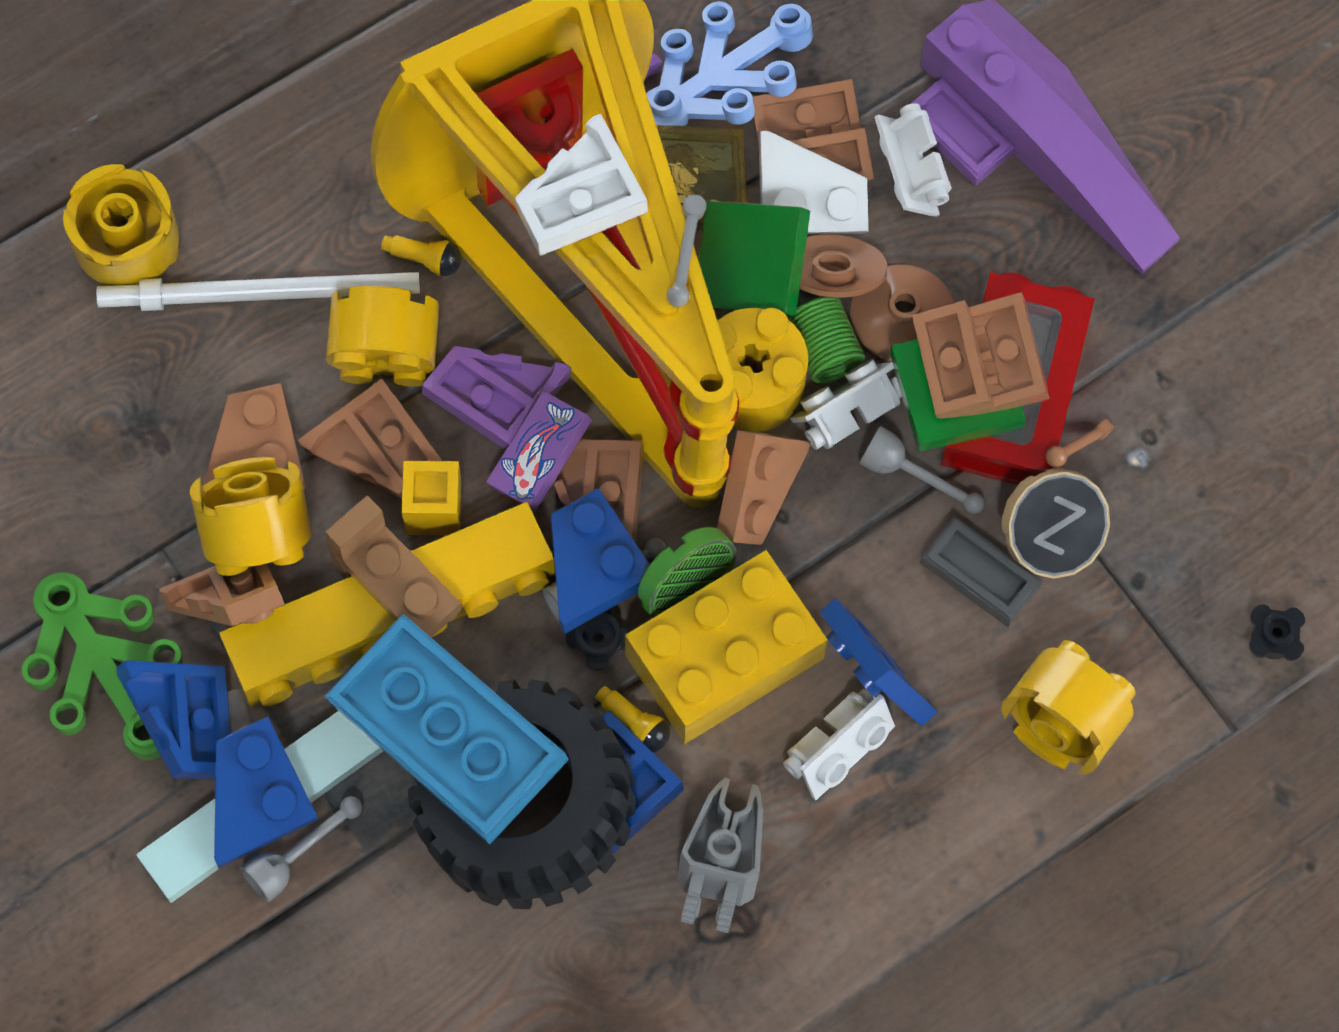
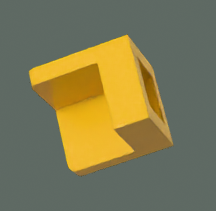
[402,461,462,535]

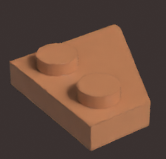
[298,379,442,498]
[203,383,306,489]
[717,430,811,545]
[553,439,644,543]
[159,564,285,626]

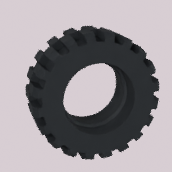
[408,679,636,909]

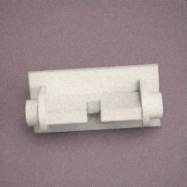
[874,103,952,217]
[790,359,902,450]
[783,688,895,800]

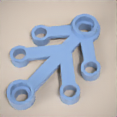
[646,2,813,134]

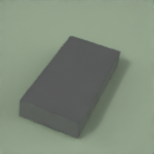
[920,516,1042,627]

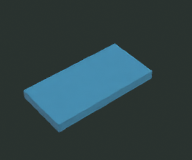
[324,614,569,845]

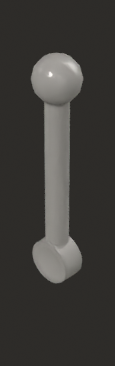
[667,194,706,308]

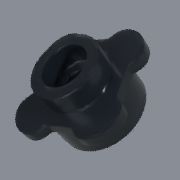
[1249,604,1305,661]
[565,609,630,671]

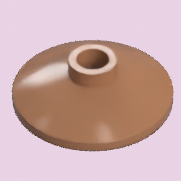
[800,234,888,298]
[850,265,954,362]

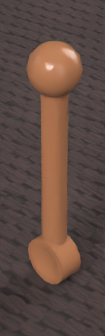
[1046,419,1115,467]

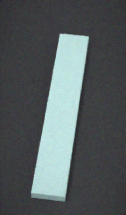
[136,711,383,903]

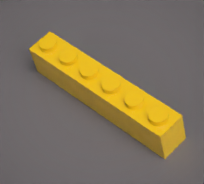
[219,502,555,707]

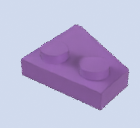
[422,346,571,450]

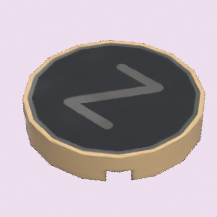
[1001,467,1110,579]

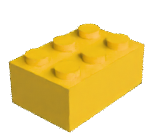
[625,550,828,745]

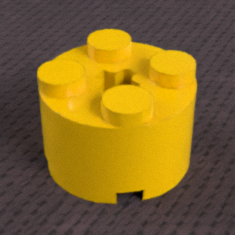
[63,164,179,286]
[326,286,439,387]
[717,308,808,432]
[190,457,312,576]
[1001,640,1136,774]

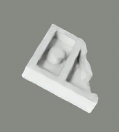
[515,114,648,256]
[759,131,868,234]

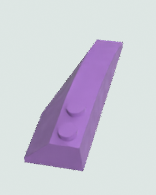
[920,0,1180,275]

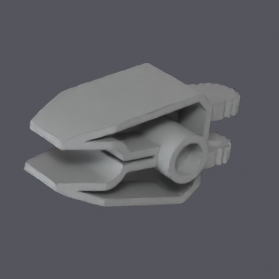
[676,778,763,933]

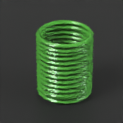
[788,297,866,383]

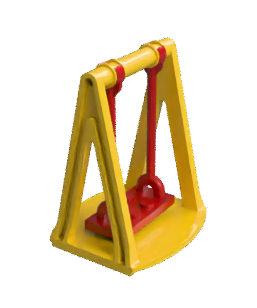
[370,0,739,508]

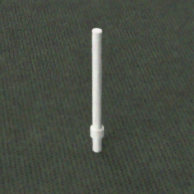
[96,272,420,311]

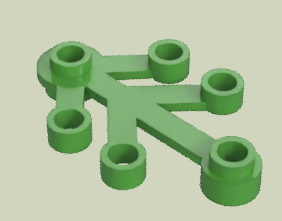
[22,572,183,760]

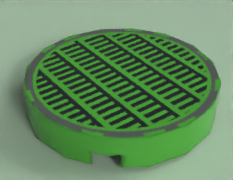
[638,527,737,618]

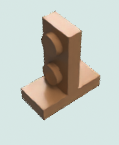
[325,495,462,637]

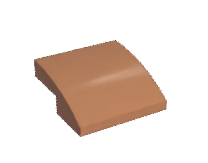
[752,79,874,181]
[912,292,1050,419]

